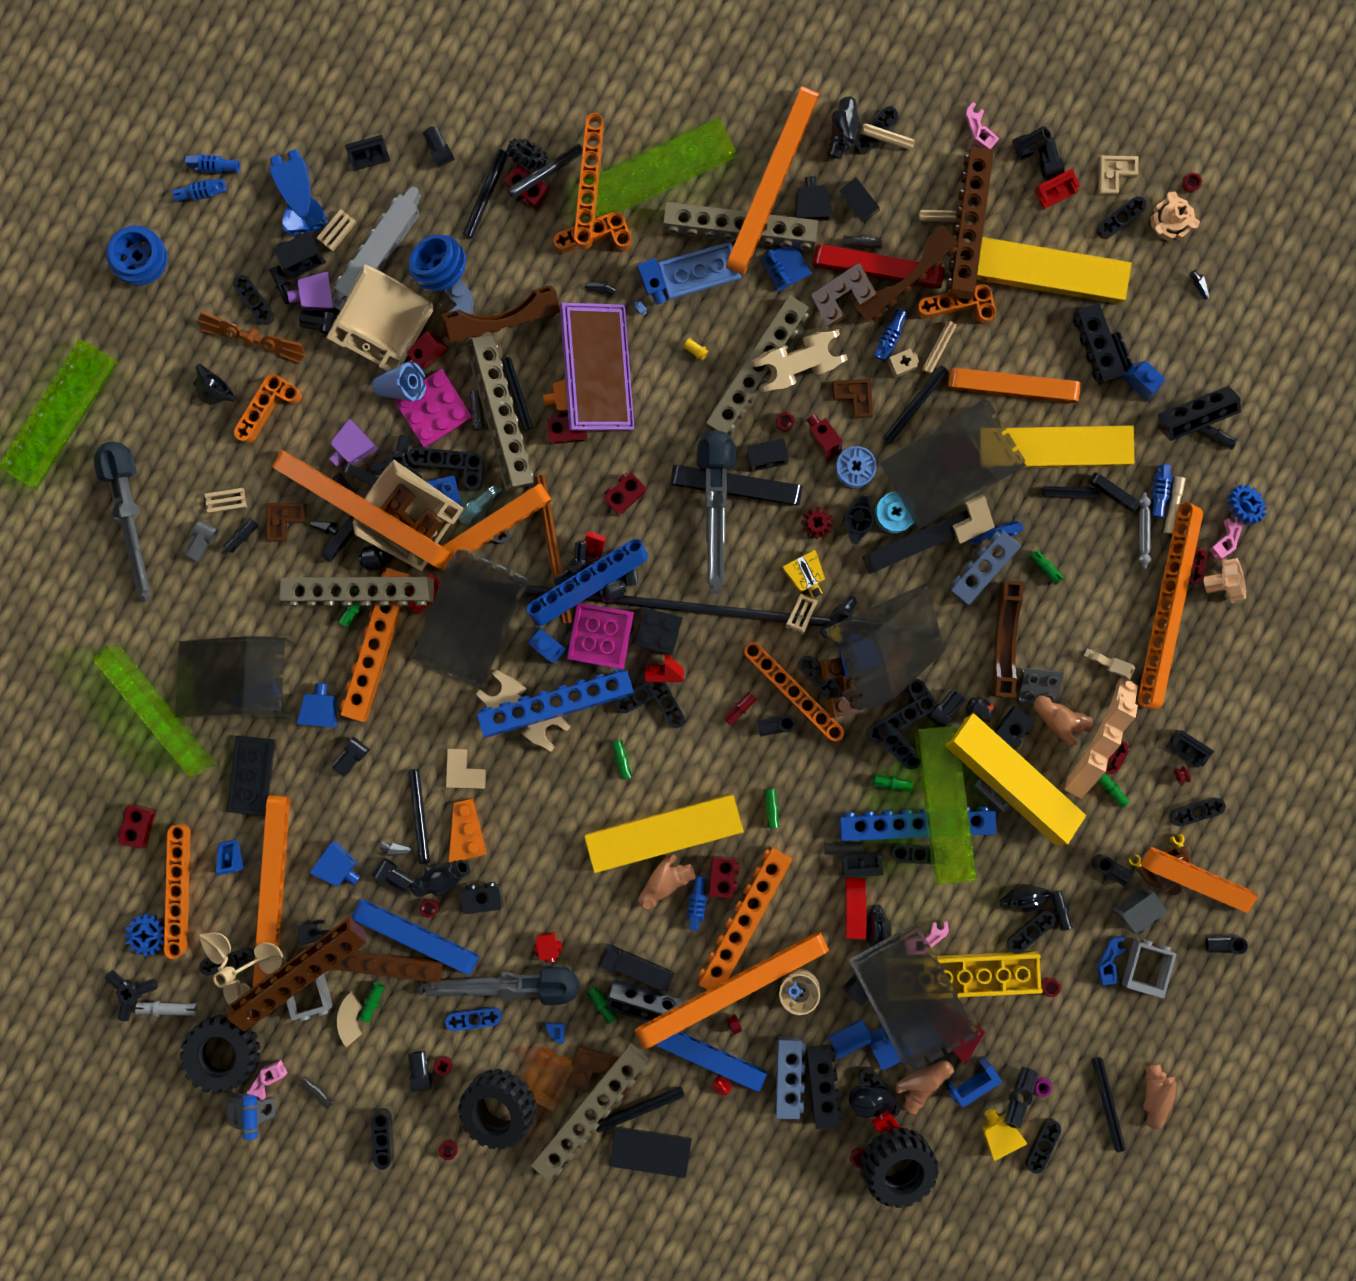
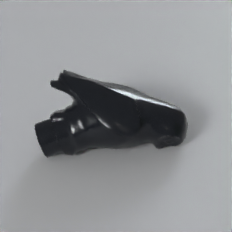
[827,96,860,160]
[410,860,471,897]

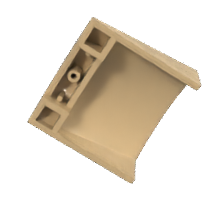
[327,264,433,372]
[352,459,463,571]

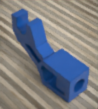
[1096,936,1126,985]

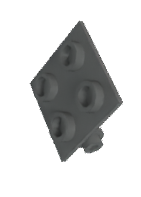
[1018,668,1064,704]

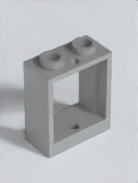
[1121,938,1176,998]
[286,974,333,1022]

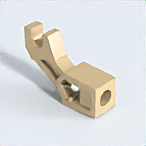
[1084,649,1136,680]

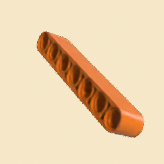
[574,113,604,250]
[948,368,1081,403]
[441,484,552,571]
[744,642,844,741]
[164,823,191,959]
[1141,847,1258,913]

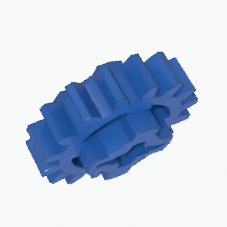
[1226,484,1267,526]
[124,913,165,957]

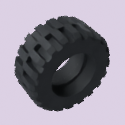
[180,1014,260,1094]
[458,1069,537,1150]
[860,1128,939,1208]

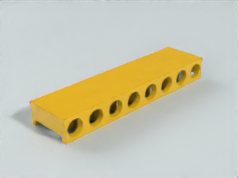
[977,237,1132,304]
[977,426,1135,469]
[945,713,1086,846]
[584,794,744,873]
[884,951,1042,1001]

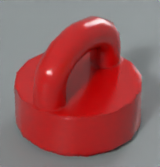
[713,1075,732,1096]

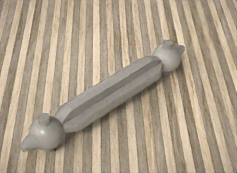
[1138,492,1152,569]

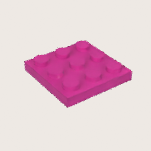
[394,369,473,448]
[567,603,634,669]

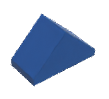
[216,840,244,876]

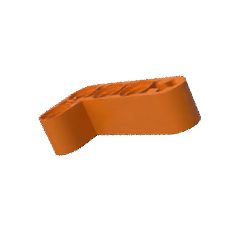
[553,212,632,254]
[916,285,996,325]
[234,374,302,444]

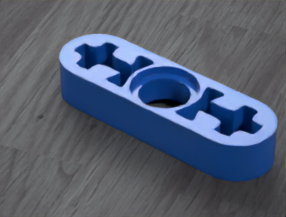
[445,1007,502,1031]

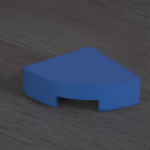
[545,1022,565,1044]

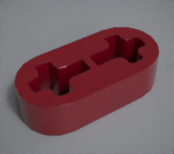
[1189,548,1207,585]
[1105,741,1129,774]

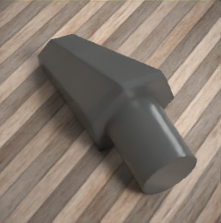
[379,841,412,856]

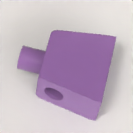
[287,272,334,313]
[329,419,378,466]

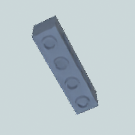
[951,530,1021,605]
[775,1036,805,1119]

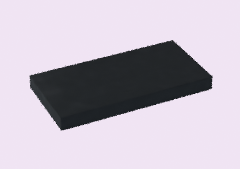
[227,735,276,816]
[610,1126,692,1178]

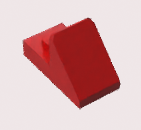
[585,531,606,565]
[645,653,684,682]
[872,1110,901,1135]

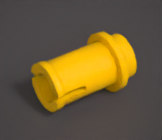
[683,338,708,360]

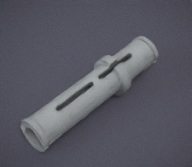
[135,1001,197,1017]

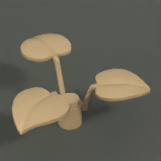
[199,932,283,1005]

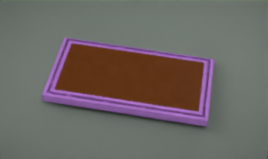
[560,303,635,431]

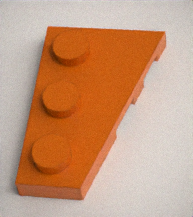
[449,798,487,862]

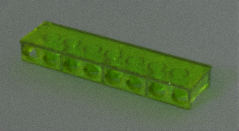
[584,117,736,217]
[0,339,118,490]
[93,646,217,778]
[916,726,977,885]

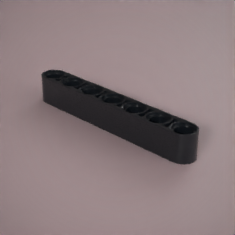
[670,465,803,506]
[862,510,970,574]

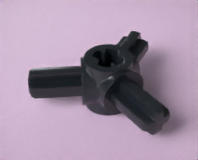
[371,434,422,479]
[554,541,590,586]
[819,595,857,639]
[105,970,158,1021]

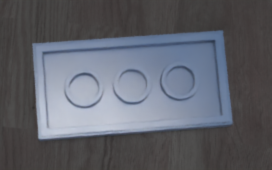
[658,241,742,300]

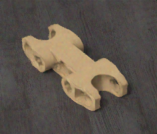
[751,329,848,392]
[476,669,571,752]

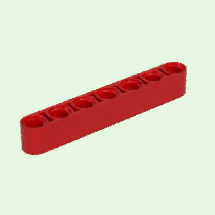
[813,244,945,289]

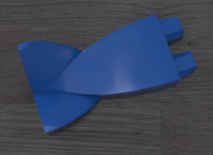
[269,149,328,236]

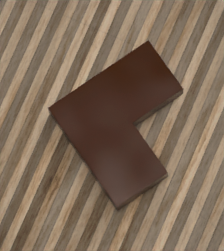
[832,379,873,419]
[266,503,306,542]

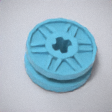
[874,492,916,534]

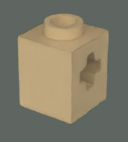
[887,348,919,378]

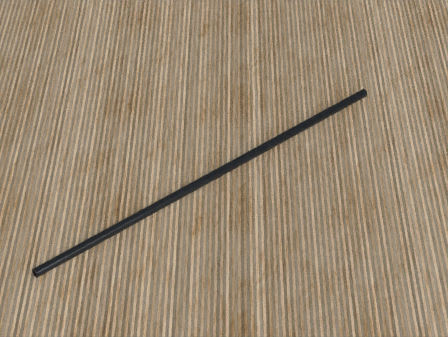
[478,579,935,639]

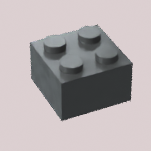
[1111,887,1168,934]

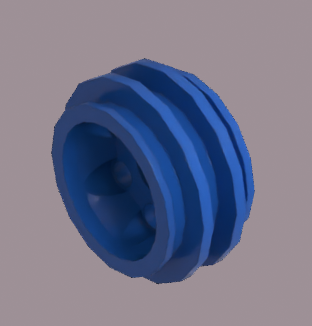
[106,225,168,286]
[409,234,466,292]

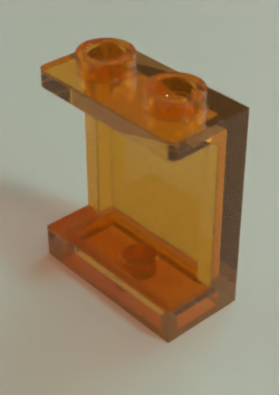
[523,1047,574,1111]

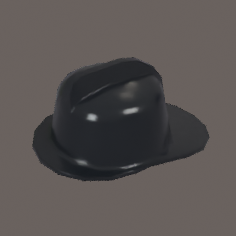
[849,1086,895,1118]

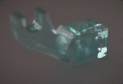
[458,484,501,526]

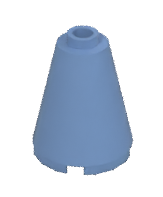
[373,362,426,401]

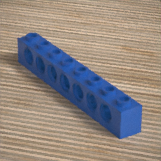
[477,669,634,739]
[839,806,996,841]

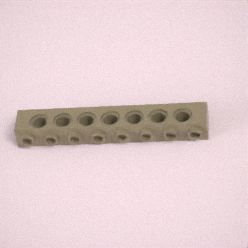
[663,202,818,251]
[706,295,809,436]
[465,335,534,491]
[280,577,434,606]
[531,1043,649,1181]

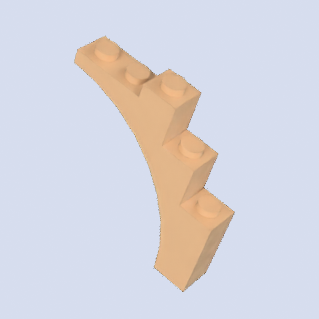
[1065,677,1138,799]

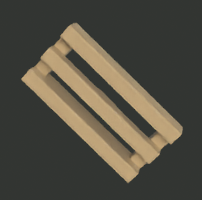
[317,209,357,252]
[205,488,247,513]
[785,594,818,635]

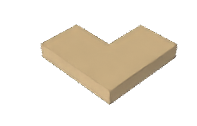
[1098,156,1139,196]
[953,494,995,544]
[446,749,486,789]

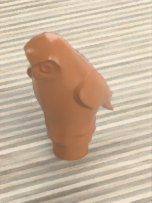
[1033,695,1093,746]
[638,854,695,910]
[895,1060,954,1114]
[1143,1064,1177,1129]

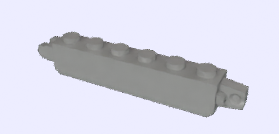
[332,186,421,310]

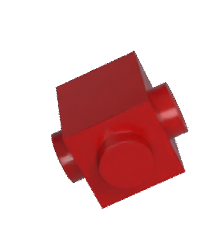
[534,932,563,963]

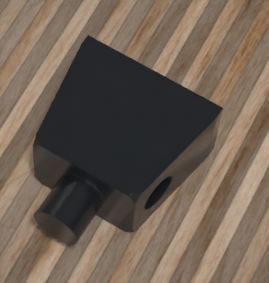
[795,176,833,221]

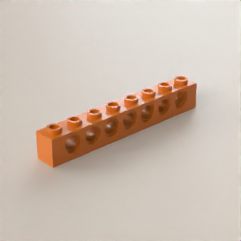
[340,568,412,722]
[697,846,793,990]

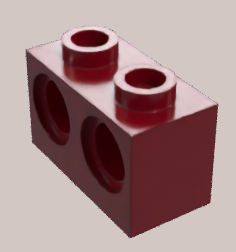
[504,164,549,210]
[547,415,588,445]
[603,472,647,517]
[117,804,157,849]
[709,855,739,898]

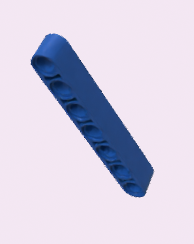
[526,539,648,626]
[351,899,479,975]
[644,1021,768,1091]

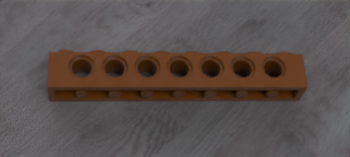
[946,147,994,300]
[228,917,366,1031]

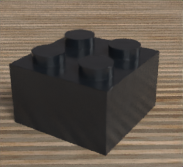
[273,232,327,279]
[635,607,683,655]

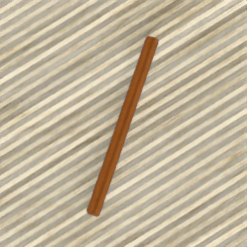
[535,475,571,624]

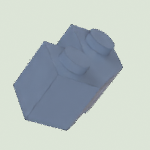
[445,279,475,314]

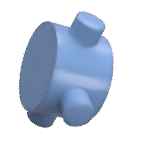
[634,301,647,315]
[786,982,803,1000]

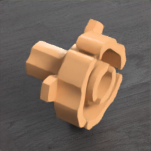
[1150,192,1200,241]
[1204,557,1246,603]

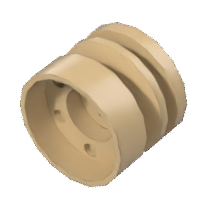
[779,969,820,1015]

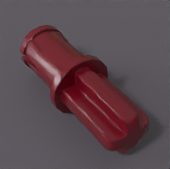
[724,691,758,725]

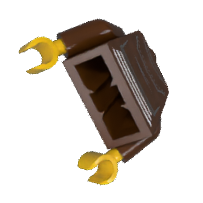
[1128,834,1192,895]

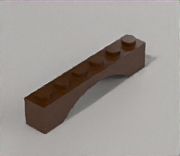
[853,225,959,322]
[441,285,560,343]
[991,580,1024,697]
[332,949,444,983]

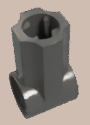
[184,520,219,562]

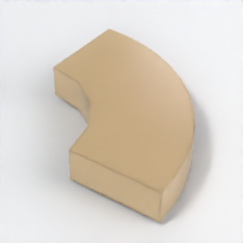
[337,992,363,1048]

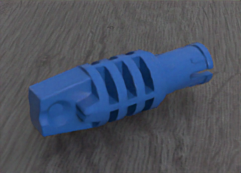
[185,154,240,174]
[172,179,227,202]
[875,309,907,362]
[1151,464,1172,518]
[687,876,706,931]

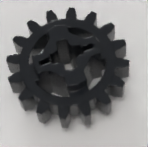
[506,138,548,170]

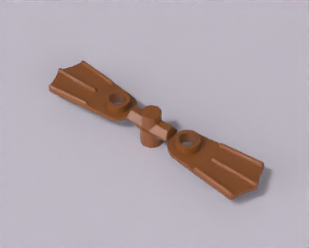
[196,311,306,363]

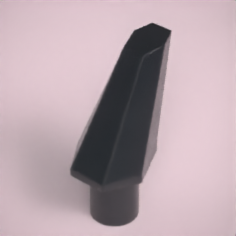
[1189,270,1209,300]
[585,281,616,296]
[310,521,339,536]

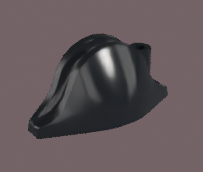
[193,364,238,405]
[845,495,874,544]
[999,884,1050,913]
[866,905,892,955]

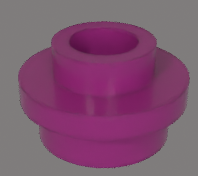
[1033,1077,1052,1097]

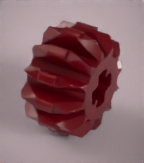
[801,507,834,540]

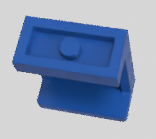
[946,1056,1002,1107]

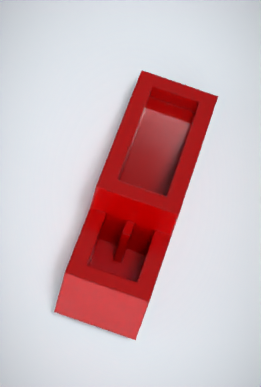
[845,877,866,939]

